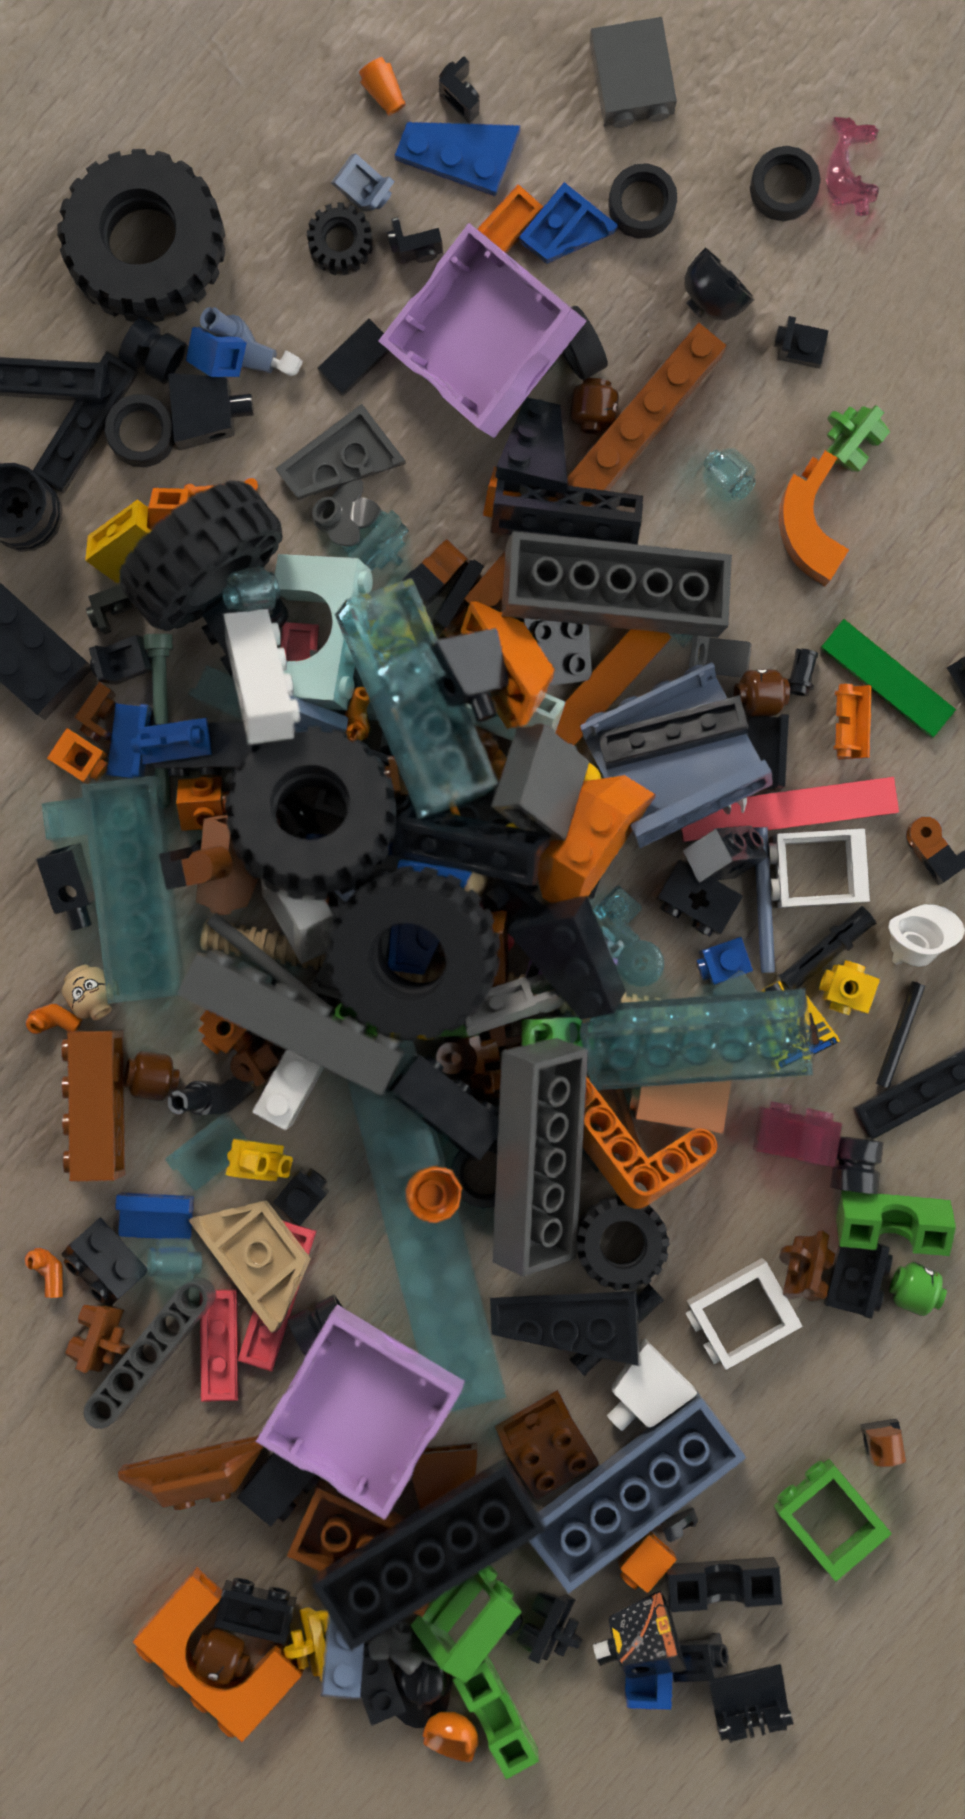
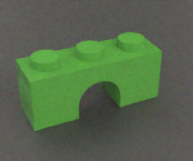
[836,1190,956,1256]
[453,1655,539,1779]

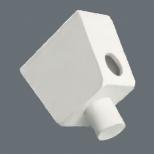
[607,1339,697,1431]

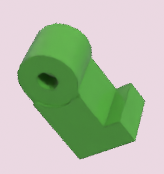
[521,1017,588,1049]

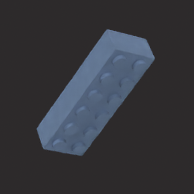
[530,1391,746,1594]

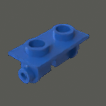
[131,718,212,765]

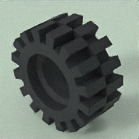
[307,202,373,275]

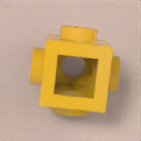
[819,960,880,1015]

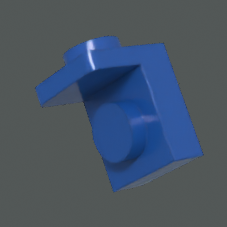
[696,937,753,985]

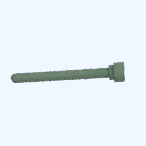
[143,634,173,808]

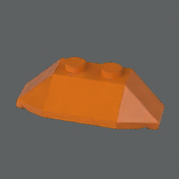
[461,601,555,729]
[538,775,656,903]

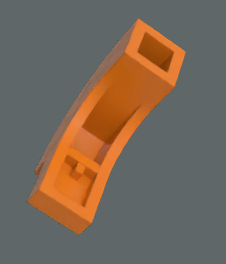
[779,450,849,587]

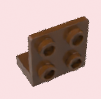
[495,1390,599,1499]

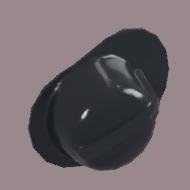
[394,1661,453,1728]

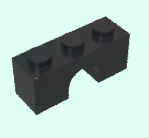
[665,1557,782,1613]

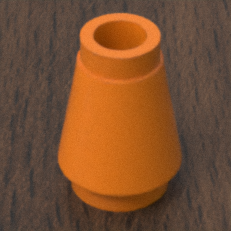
[359,57,406,116]

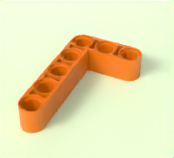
[582,1076,718,1209]

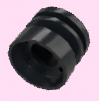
[0,462,62,552]

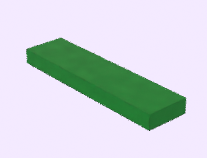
[820,619,957,739]

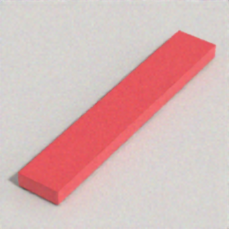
[681,777,899,842]

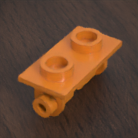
[833,684,872,760]

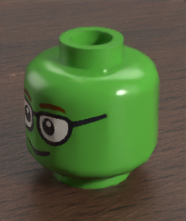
[889,1262,947,1316]

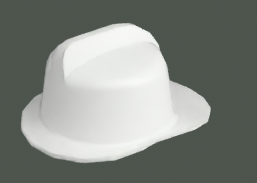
[888,904,965,967]

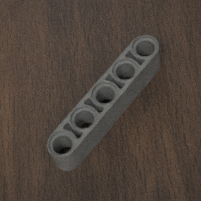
[83,1278,216,1429]

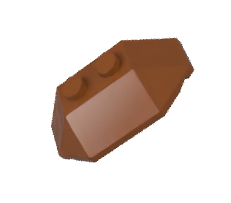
[118,1435,264,1510]

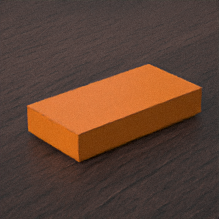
[477,184,544,254]

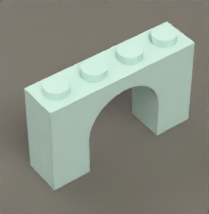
[272,554,373,710]

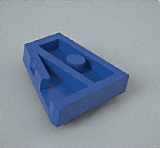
[519,182,618,264]

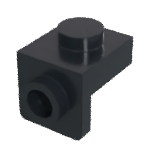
[387,217,443,263]
[89,635,152,685]

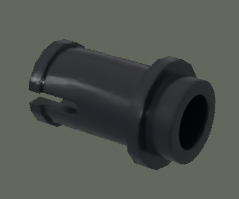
[787,648,818,696]

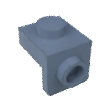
[331,153,394,211]

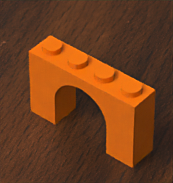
[133,1567,304,1742]

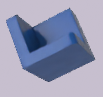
[186,327,247,377]
[625,1673,672,1710]

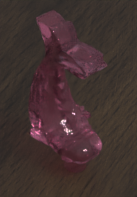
[826,117,879,216]

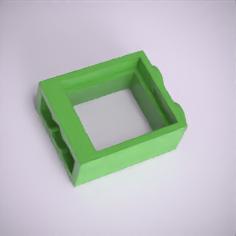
[774,1459,892,1582]
[411,1565,522,1682]

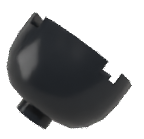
[684,247,755,321]

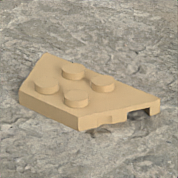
[189,1201,311,1333]

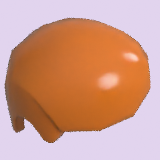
[405,1165,462,1223]
[423,1712,479,1763]

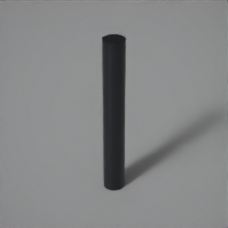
[875,981,925,1088]

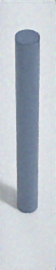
[753,827,775,973]

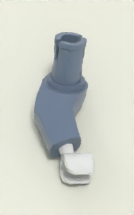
[200,307,303,376]

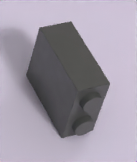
[589,17,677,128]
[492,723,589,841]

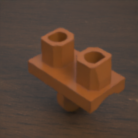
[65,1305,130,1373]

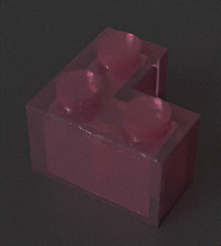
[753,1101,842,1167]

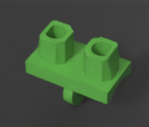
[827,405,890,472]

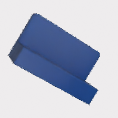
[106,703,153,781]
[115,1192,194,1240]

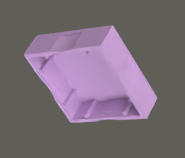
[379,223,586,438]
[256,1305,465,1519]

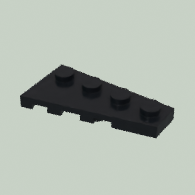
[490,1291,641,1366]

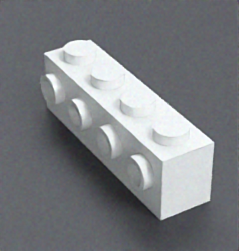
[224,609,300,744]

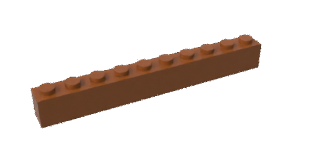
[464,322,727,613]

